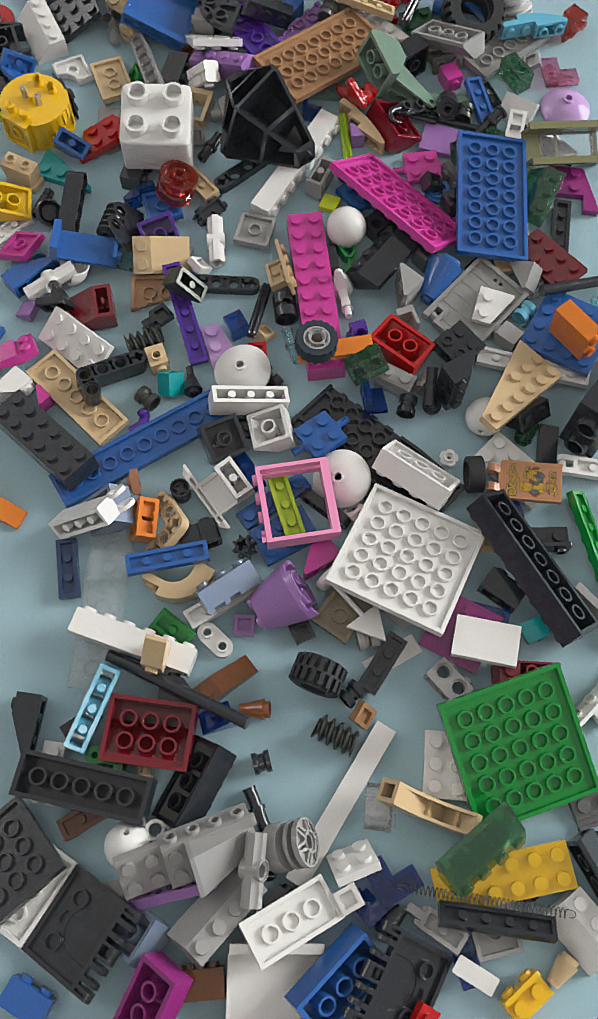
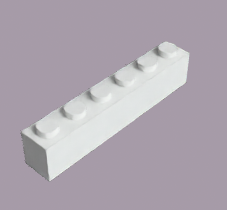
[67,606,198,678]

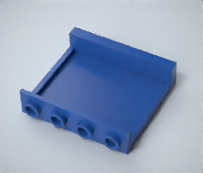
[120,0,199,51]

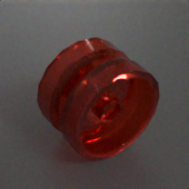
[155,160,198,207]

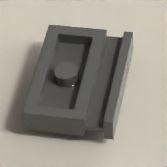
[568,792,598,832]

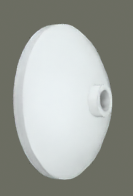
[214,345,271,386]
[313,449,371,508]

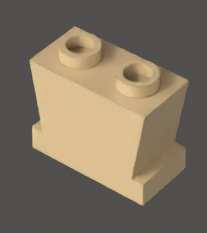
[0,151,45,195]

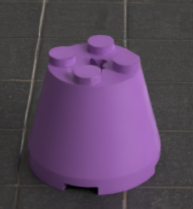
[246,560,320,631]

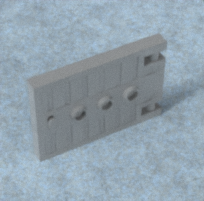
[422,258,529,342]

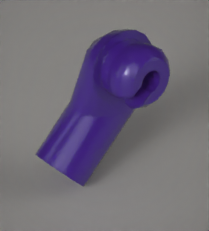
[129,408,150,431]

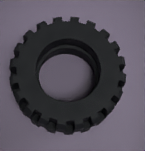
[440,0,506,43]

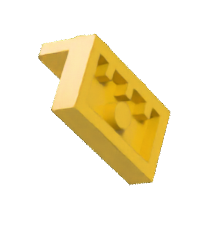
[498,968,554,1019]

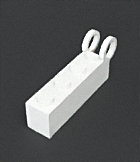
[48,484,135,539]

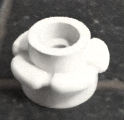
[439,449,459,468]

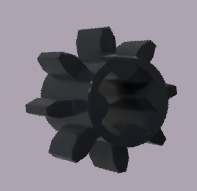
[232,534,258,559]

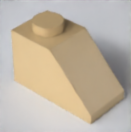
[140,633,171,675]

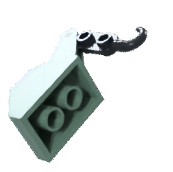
[356,30,437,125]

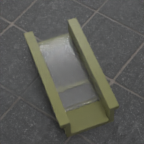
[521,120,598,167]

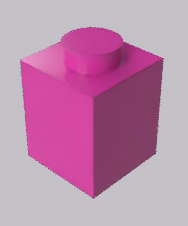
[437,61,463,91]

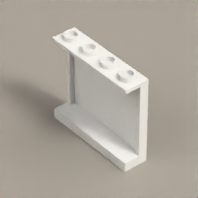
[225,942,324,1019]

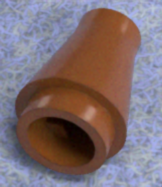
[239,699,271,721]

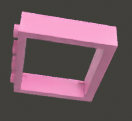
[252,457,342,549]

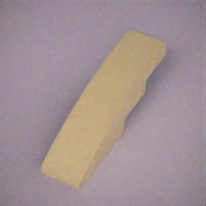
[339,97,385,156]

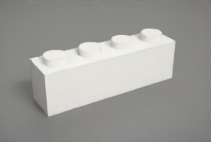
[208,385,290,415]

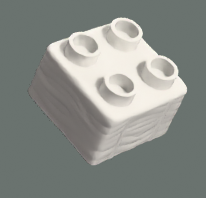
[119,81,195,170]

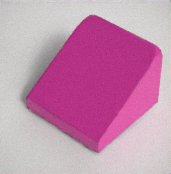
[36,384,54,412]

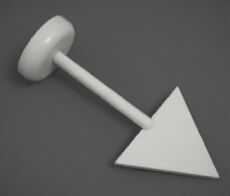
[316,568,386,642]

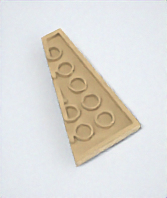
[479,340,563,434]

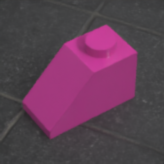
[303,540,339,581]

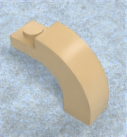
[141,563,217,604]

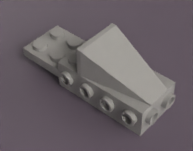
[112,802,258,901]

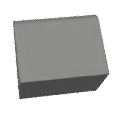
[395,263,424,308]

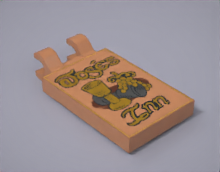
[486,460,563,505]

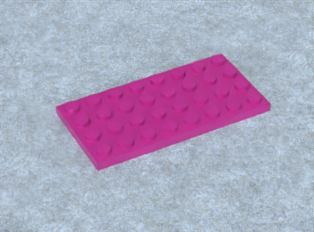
[328,153,456,253]

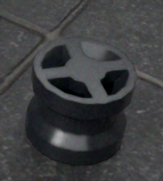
[251,749,273,775]

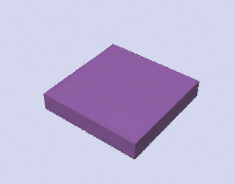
[418,123,459,159]

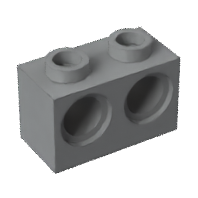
[423,657,474,701]

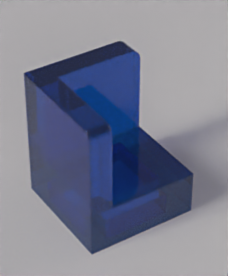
[302,98,322,122]
[223,309,248,342]

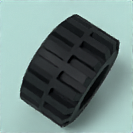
[288,651,348,698]

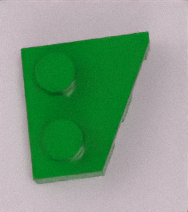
[148,607,197,644]

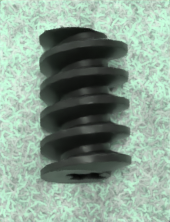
[96,202,126,238]
[123,324,165,352]
[311,714,359,758]

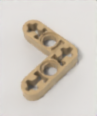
[145,492,189,551]

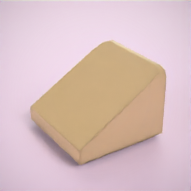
[250,323,277,344]

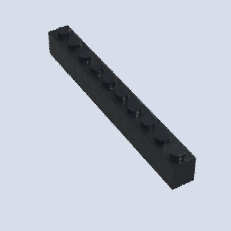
[119,49,192,193]

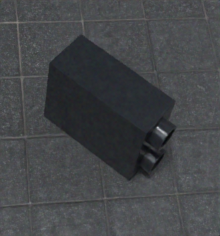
[559,380,598,458]

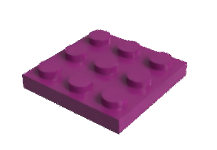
[418,596,503,674]

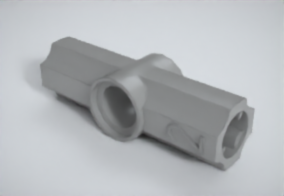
[238,831,269,910]

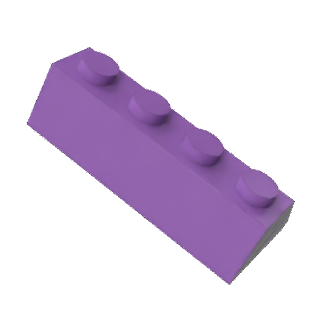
[188,49,257,80]

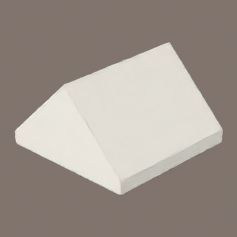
[501,91,540,127]

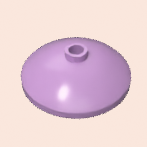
[540,88,590,121]

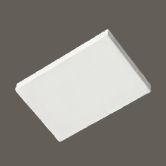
[450,614,522,669]

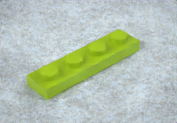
[266,476,306,536]

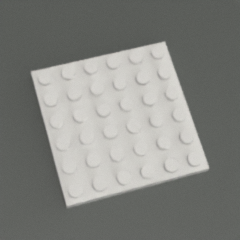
[325,483,485,637]

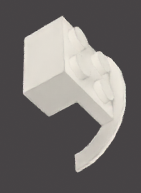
[183,456,255,529]

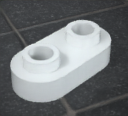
[197,623,234,659]

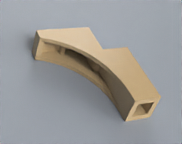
[376,777,483,839]

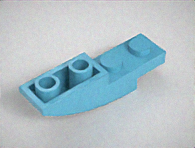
[499,13,568,40]

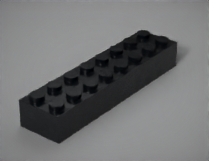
[466,489,598,648]

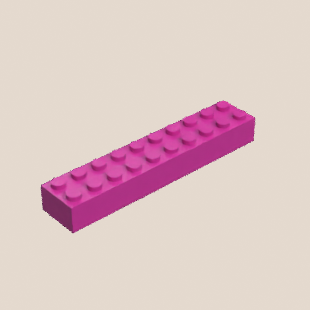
[286,212,346,381]

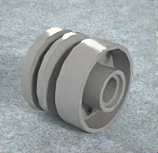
[263,817,319,874]

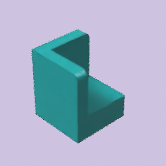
[157,370,185,397]
[518,615,550,644]

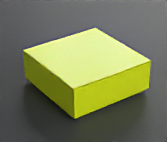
[318,193,341,214]

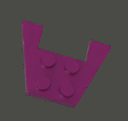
[529,165,598,216]

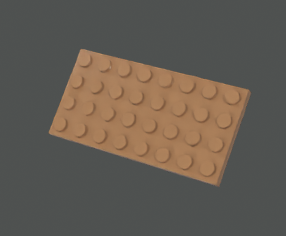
[253,7,376,104]

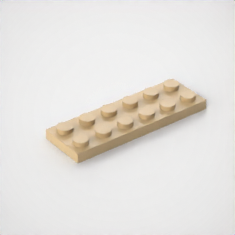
[26,349,130,447]

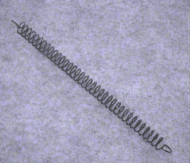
[396,882,576,919]

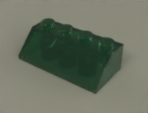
[435,801,526,899]

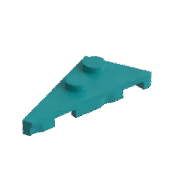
[39,149,92,194]

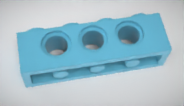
[63,660,121,754]

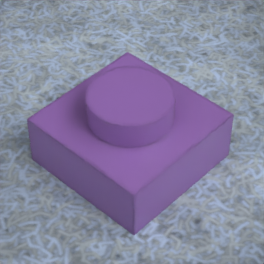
[233,614,255,637]

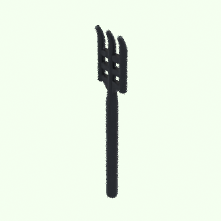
[408,110,505,136]

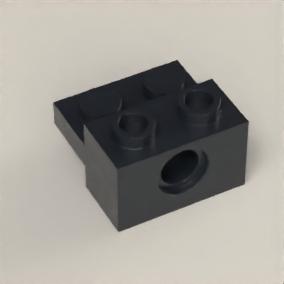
[433,320,486,363]

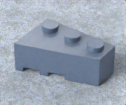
[193,558,262,616]

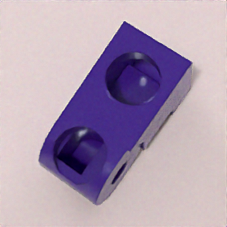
[346,319,368,338]

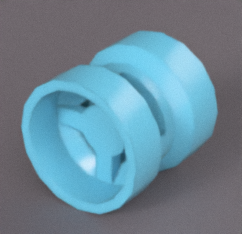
[511,300,537,326]

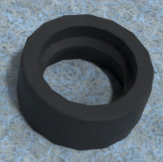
[463,456,486,493]

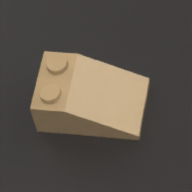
[132,236,191,275]

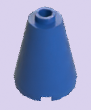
[419,251,463,305]

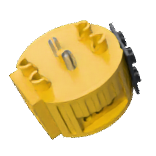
[0,72,79,154]

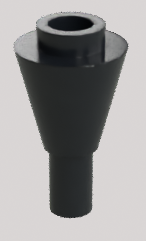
[184,365,203,398]

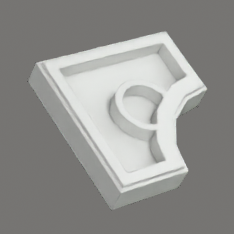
[51,54,94,86]

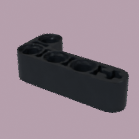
[76,350,147,407]

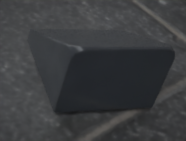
[420,171,444,193]

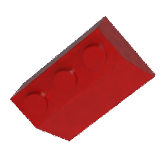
[371,313,436,375]

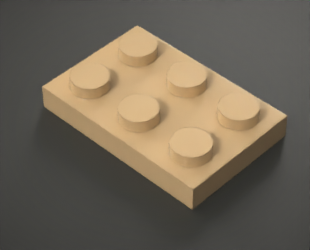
[89,55,131,105]

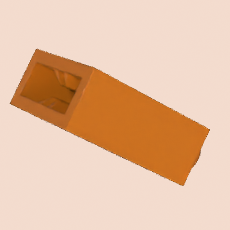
[548,299,598,361]

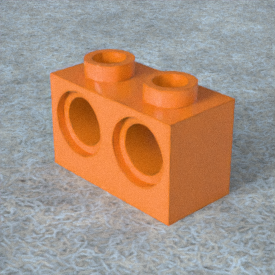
[129,496,160,544]

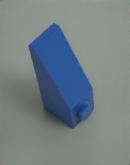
[0,256,60,299]

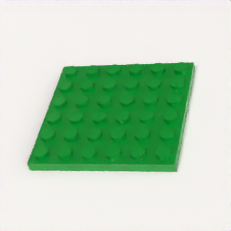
[436,662,598,836]

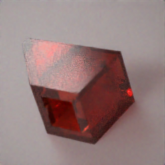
[561,3,589,43]

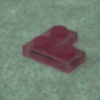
[540,57,580,88]

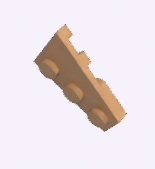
[131,275,171,312]

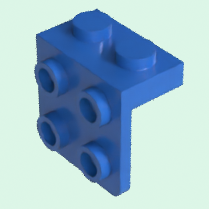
[0,47,37,81]

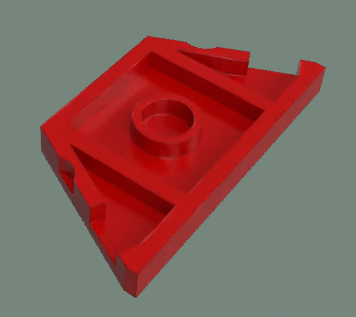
[79,114,120,165]

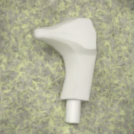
[332,269,354,319]

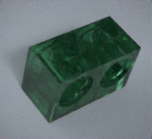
[498,52,534,95]
[343,342,390,386]

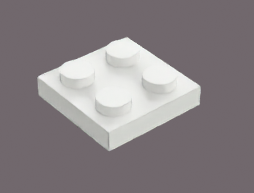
[326,839,382,888]

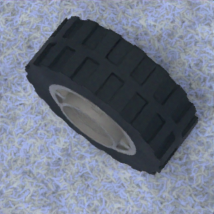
[295,320,338,364]

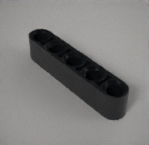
[58,171,87,232]

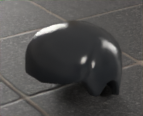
[35,198,60,226]

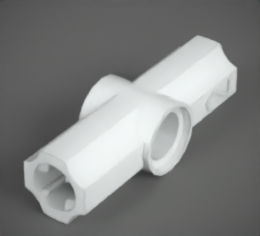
[207,214,226,268]
[23,260,78,301]

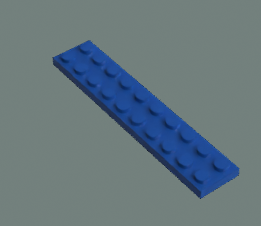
[48,389,238,508]

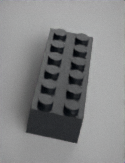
[0,389,100,492]
[8,748,158,827]

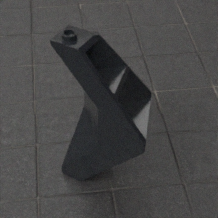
[220,64,315,169]

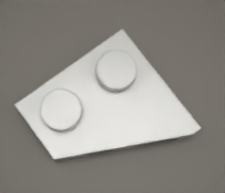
[471,286,515,326]

